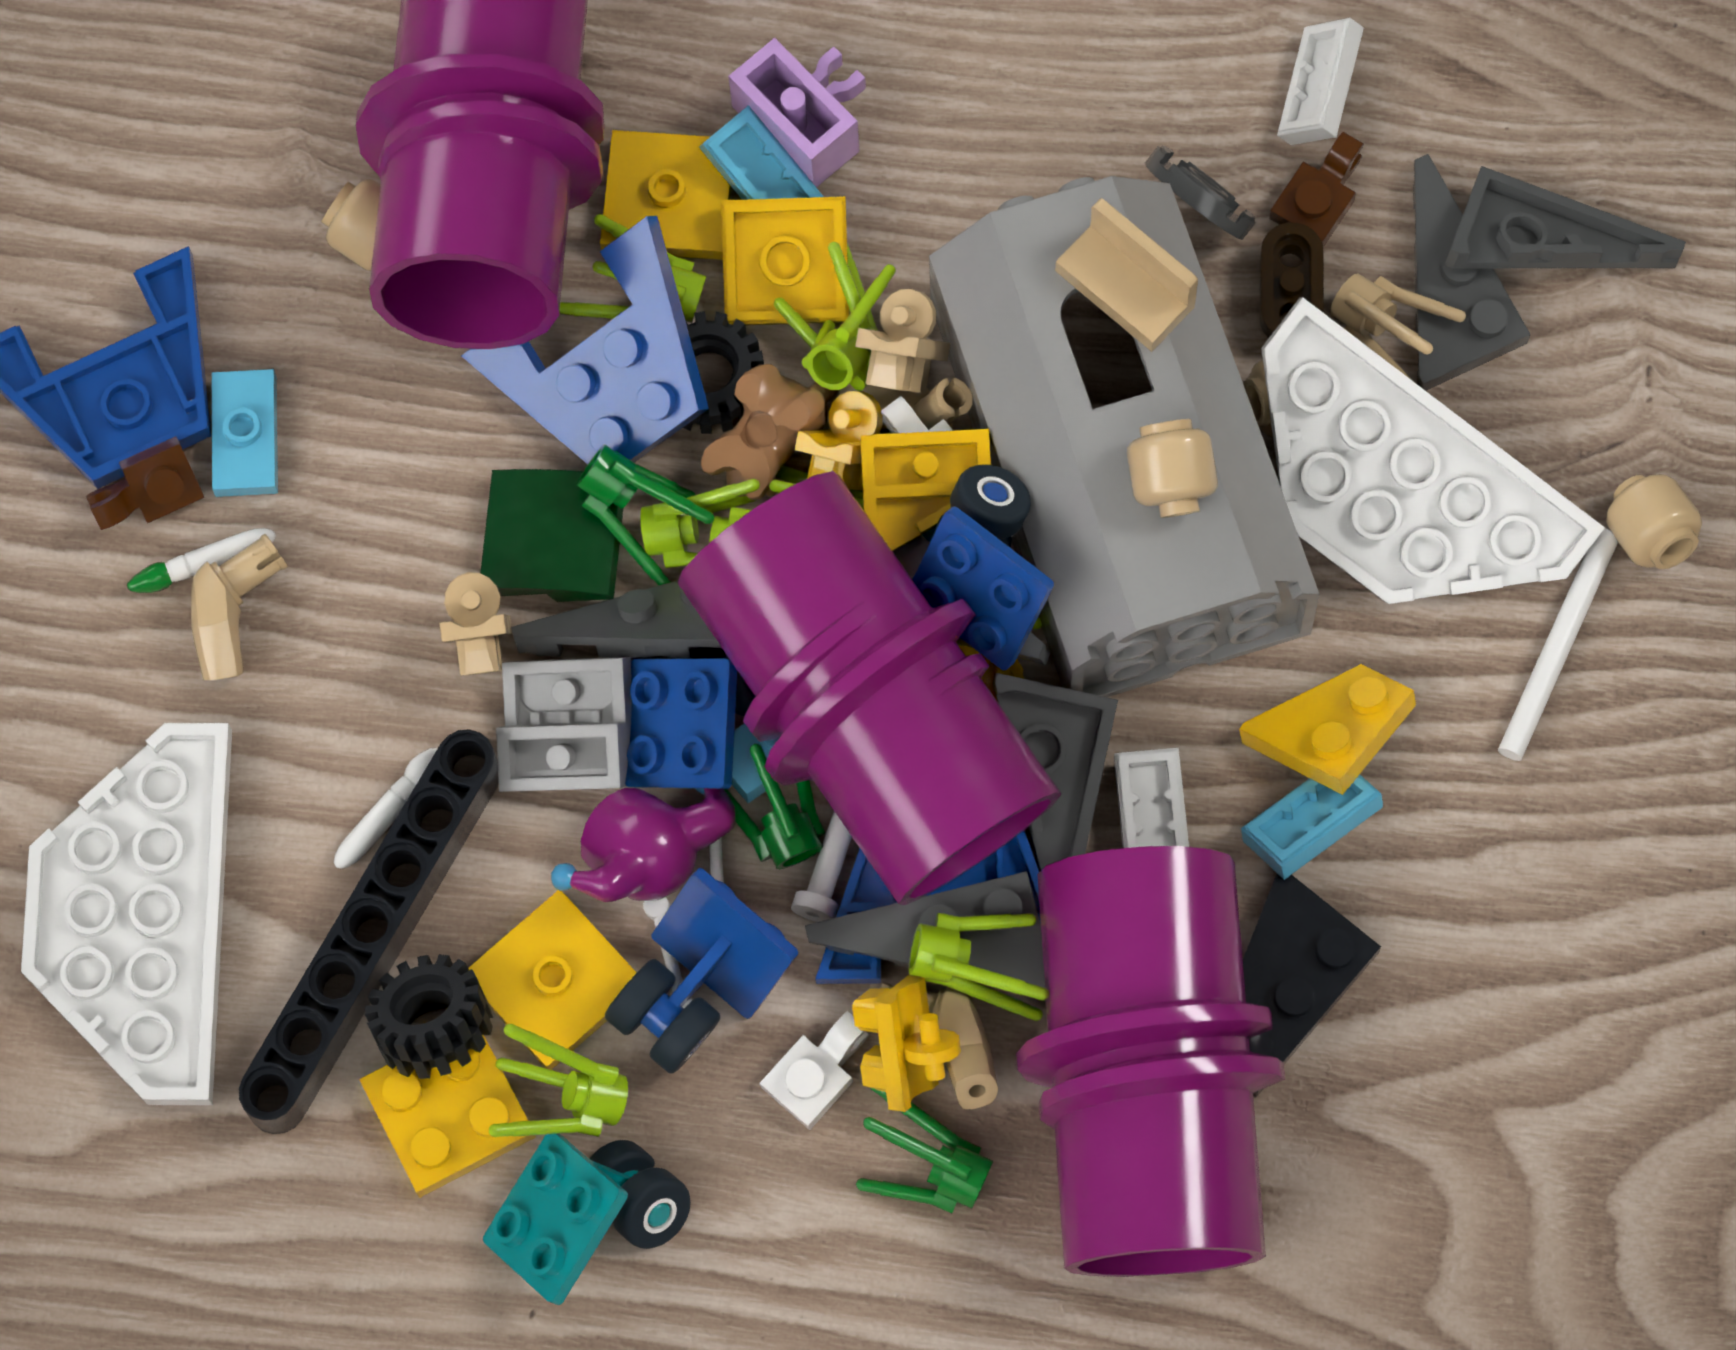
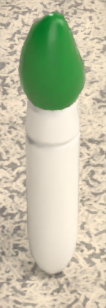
[127,528,275,593]

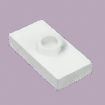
[1277,18,1364,145]
[1114,748,1189,848]

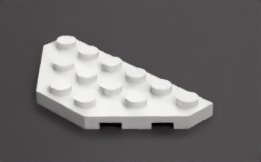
[1261,297,1605,604]
[21,723,232,1105]

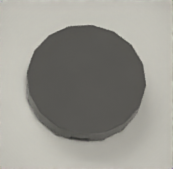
[1145,145,1256,240]

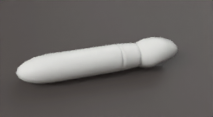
[334,748,438,869]

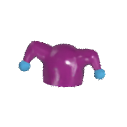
[551,788,736,902]

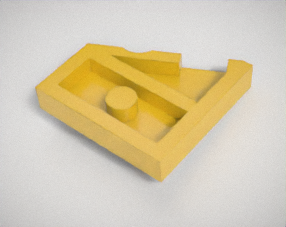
[860,429,991,551]
[1239,664,1416,795]

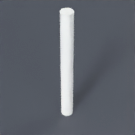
[1498,529,1618,761]

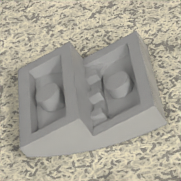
[496,657,632,792]

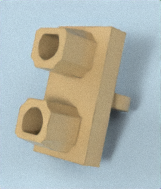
[855,289,951,393]
[439,572,513,676]

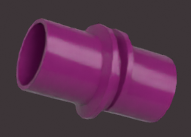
[355,0,605,349]
[677,471,1061,905]
[1016,846,1285,1277]

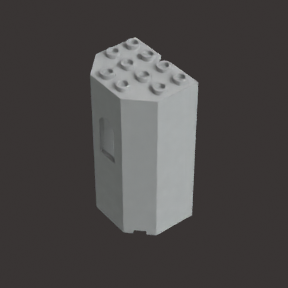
[929,176,1320,697]

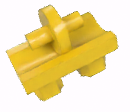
[795,391,883,491]
[852,975,961,1112]

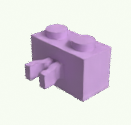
[728,38,866,188]

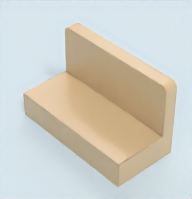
[1055,198,1198,352]

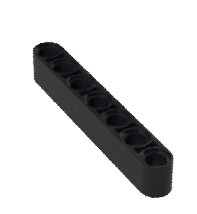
[239,729,499,1134]

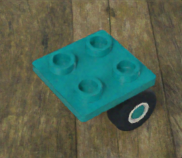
[483,1134,691,1305]

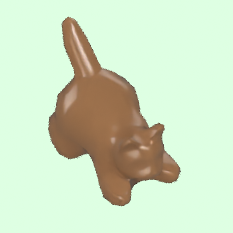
[700,364,838,500]

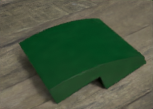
[480,469,624,602]

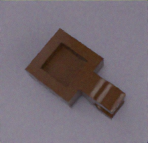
[1269,132,1364,248]
[86,436,205,530]

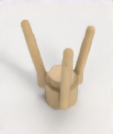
[1331,273,1466,382]

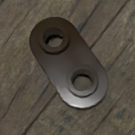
[1260,222,1324,338]

